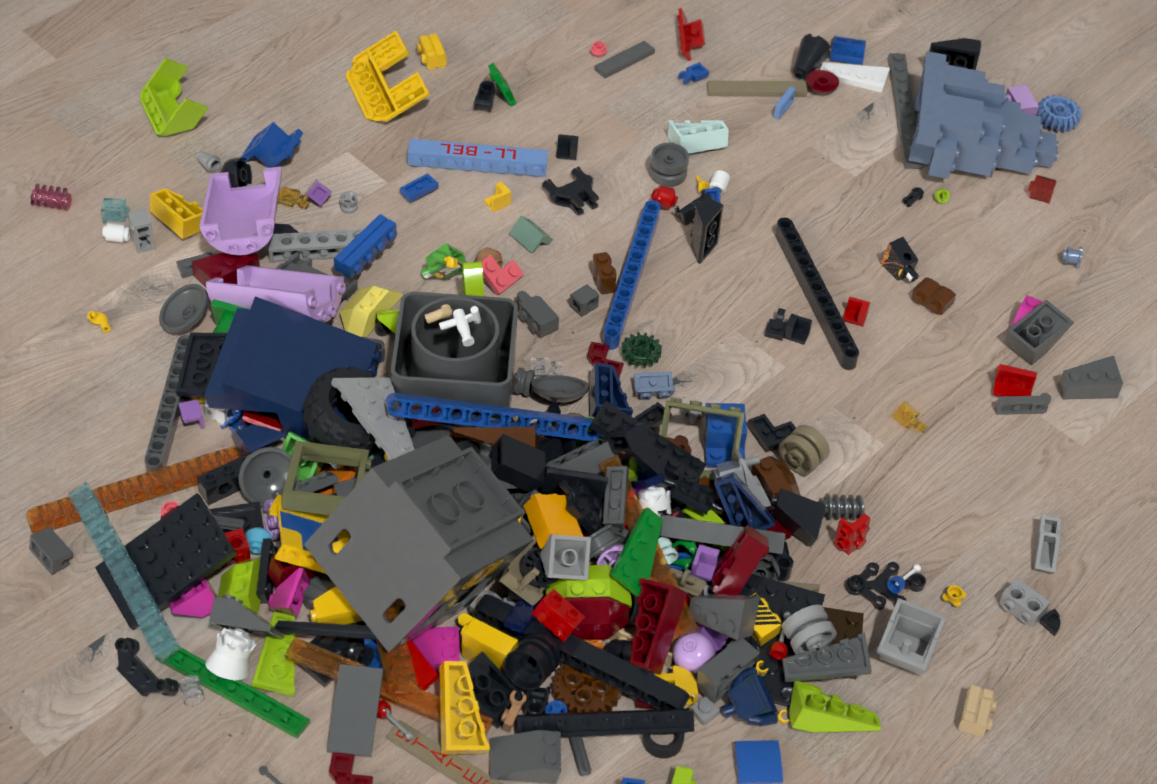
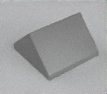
[540,534,591,580]

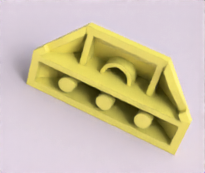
[340,286,403,337]

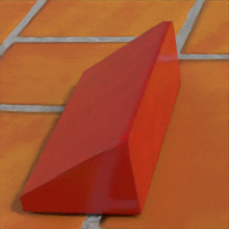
[241,410,282,431]

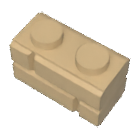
[958,685,997,737]

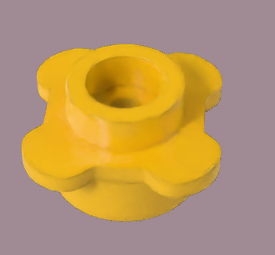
[942,585,966,607]

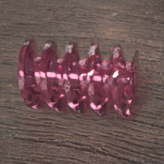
[30,183,72,211]

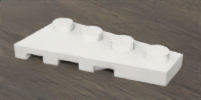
[820,62,890,93]

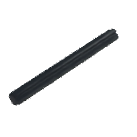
[275,620,378,640]

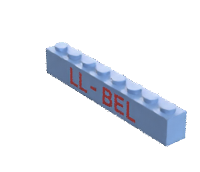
[408,139,548,177]

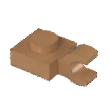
[501,690,527,733]

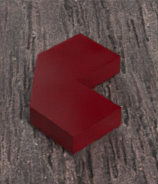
[587,342,624,380]
[329,752,373,784]

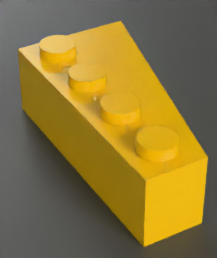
[439,661,490,754]

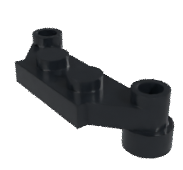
[115,638,179,697]

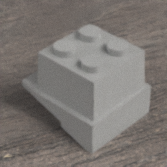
[714,449,771,507]
[876,598,947,675]

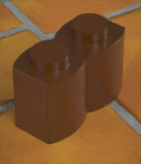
[592,252,617,295]
[912,277,956,315]

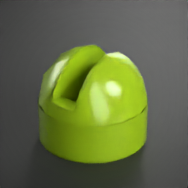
[934,189,950,203]

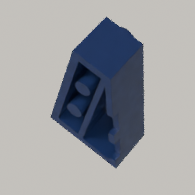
[589,363,633,418]
[714,471,776,530]

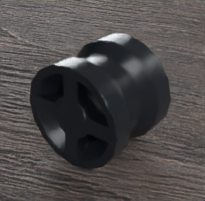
[346,642,374,667]

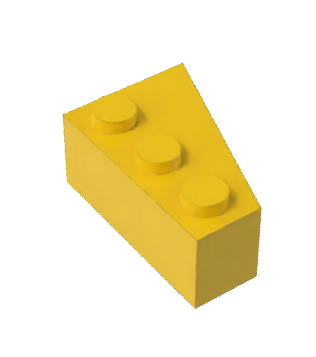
[150,188,203,239]

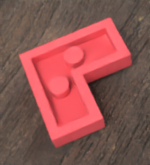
[481,254,524,295]

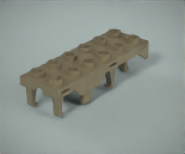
[499,530,546,606]

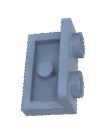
[633,371,675,399]

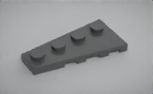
[782,633,872,682]

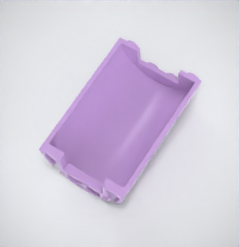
[199,166,282,255]
[206,265,346,323]

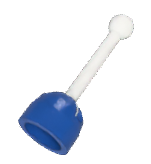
[887,564,921,594]

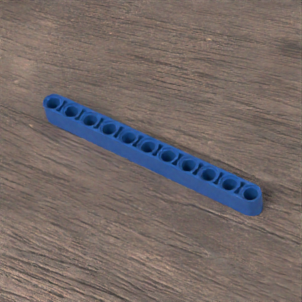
[603,200,660,350]
[385,393,601,441]

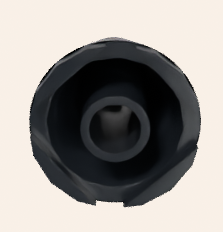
[792,34,831,79]

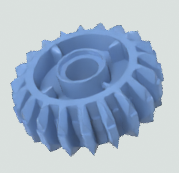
[1036,94,1082,133]

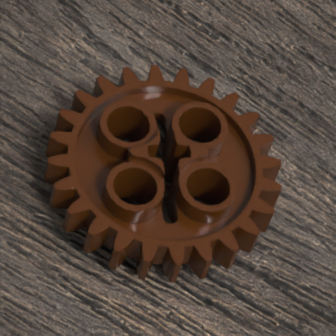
[552,662,622,713]

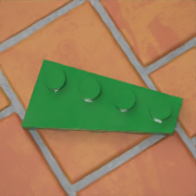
[610,507,663,598]

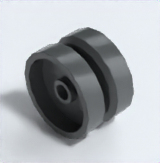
[649,143,689,186]

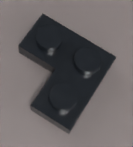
[747,414,796,452]

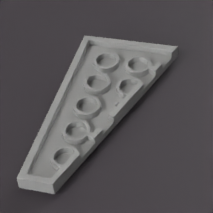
[331,377,415,460]

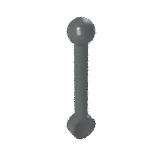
[259,765,282,784]

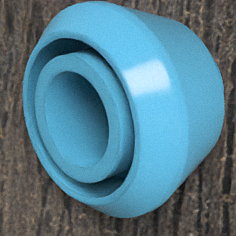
[245,527,273,554]

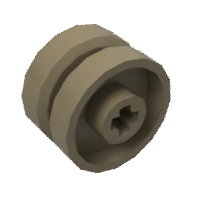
[778,425,830,476]

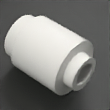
[709,170,730,195]
[102,223,130,243]

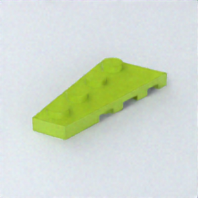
[252,611,295,697]

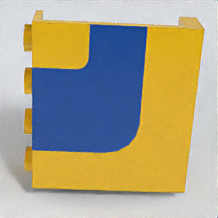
[269,495,350,574]

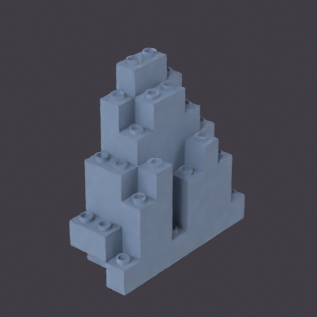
[909,51,1059,179]

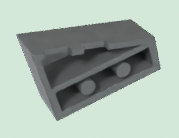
[1058,355,1123,400]
[687,594,760,640]
[696,638,760,704]

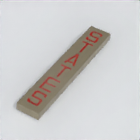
[387,720,503,784]

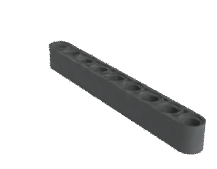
[145,335,189,479]

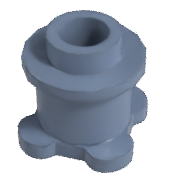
[1061,247,1083,268]

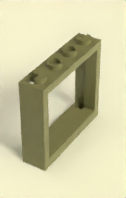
[661,397,744,481]
[282,441,372,515]

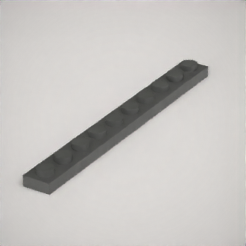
[888,53,923,169]

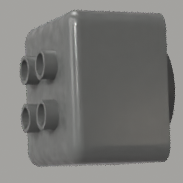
[391,291,518,418]

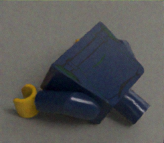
[722,660,790,726]

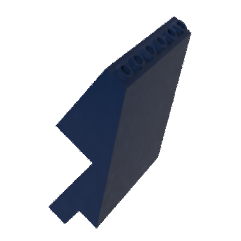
[204,296,382,440]

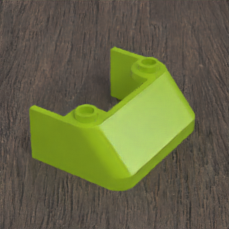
[140,57,208,137]

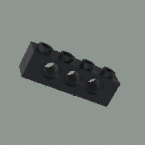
[197,444,270,506]

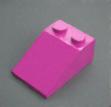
[395,627,460,679]

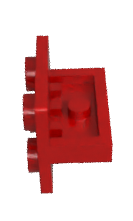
[992,364,1037,397]

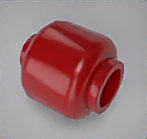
[651,185,678,210]

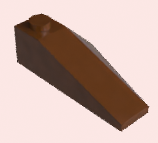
[454,427,540,449]
[751,456,801,501]

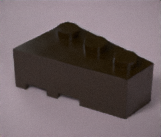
[823,607,864,679]

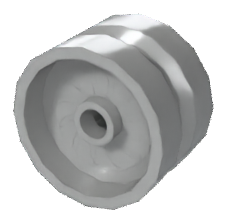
[781,605,837,655]

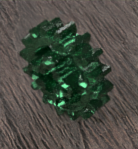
[621,332,662,368]

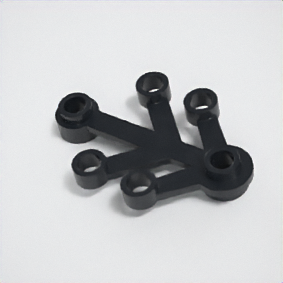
[846,562,926,610]

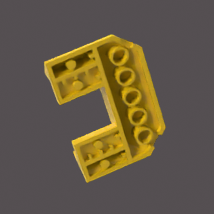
[345,30,432,122]

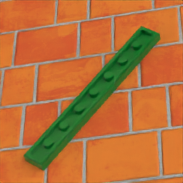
[155,640,310,739]

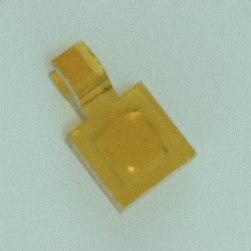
[278,186,310,210]
[892,401,928,433]

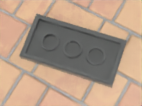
[327,664,384,757]

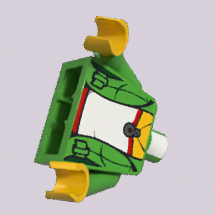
[421,243,466,280]

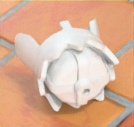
[633,484,671,517]
[205,628,257,680]

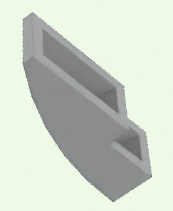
[1034,515,1062,574]

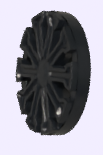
[521,547,557,587]

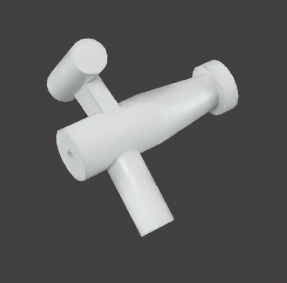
[439,306,481,347]

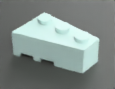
[668,120,729,154]

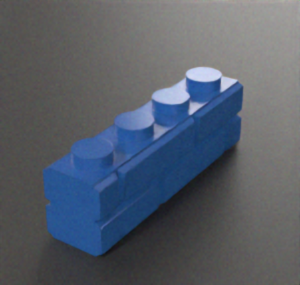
[334,214,397,279]

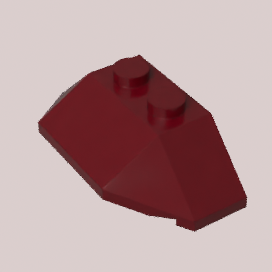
[565,596,629,640]

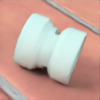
[655,537,678,566]

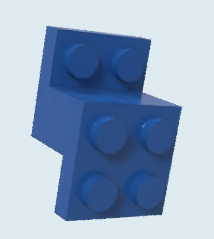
[241,122,303,168]
[704,403,747,468]

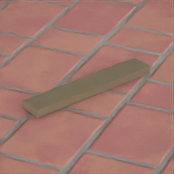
[707,81,808,97]

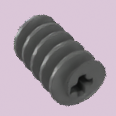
[822,494,864,520]

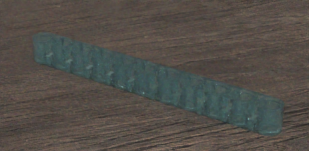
[68,482,181,662]

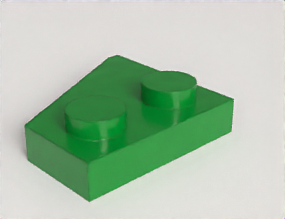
[488,62,517,107]

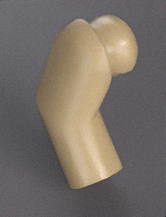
[425,304,453,324]

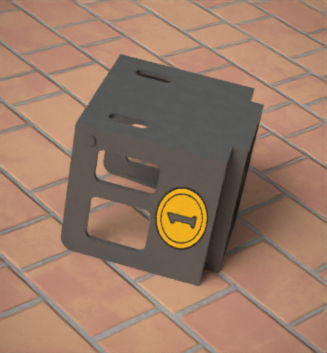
[304,435,534,653]

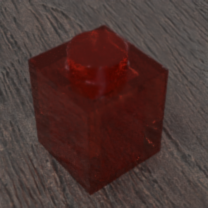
[1028,175,1057,204]

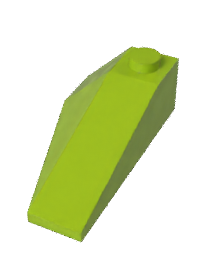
[789,681,882,733]

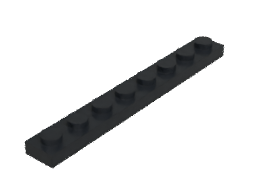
[517,708,695,737]

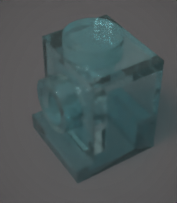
[101,198,130,224]

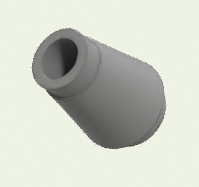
[197,151,221,172]

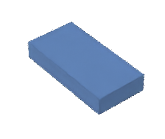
[774,86,796,119]

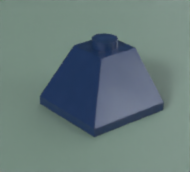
[231,423,286,455]

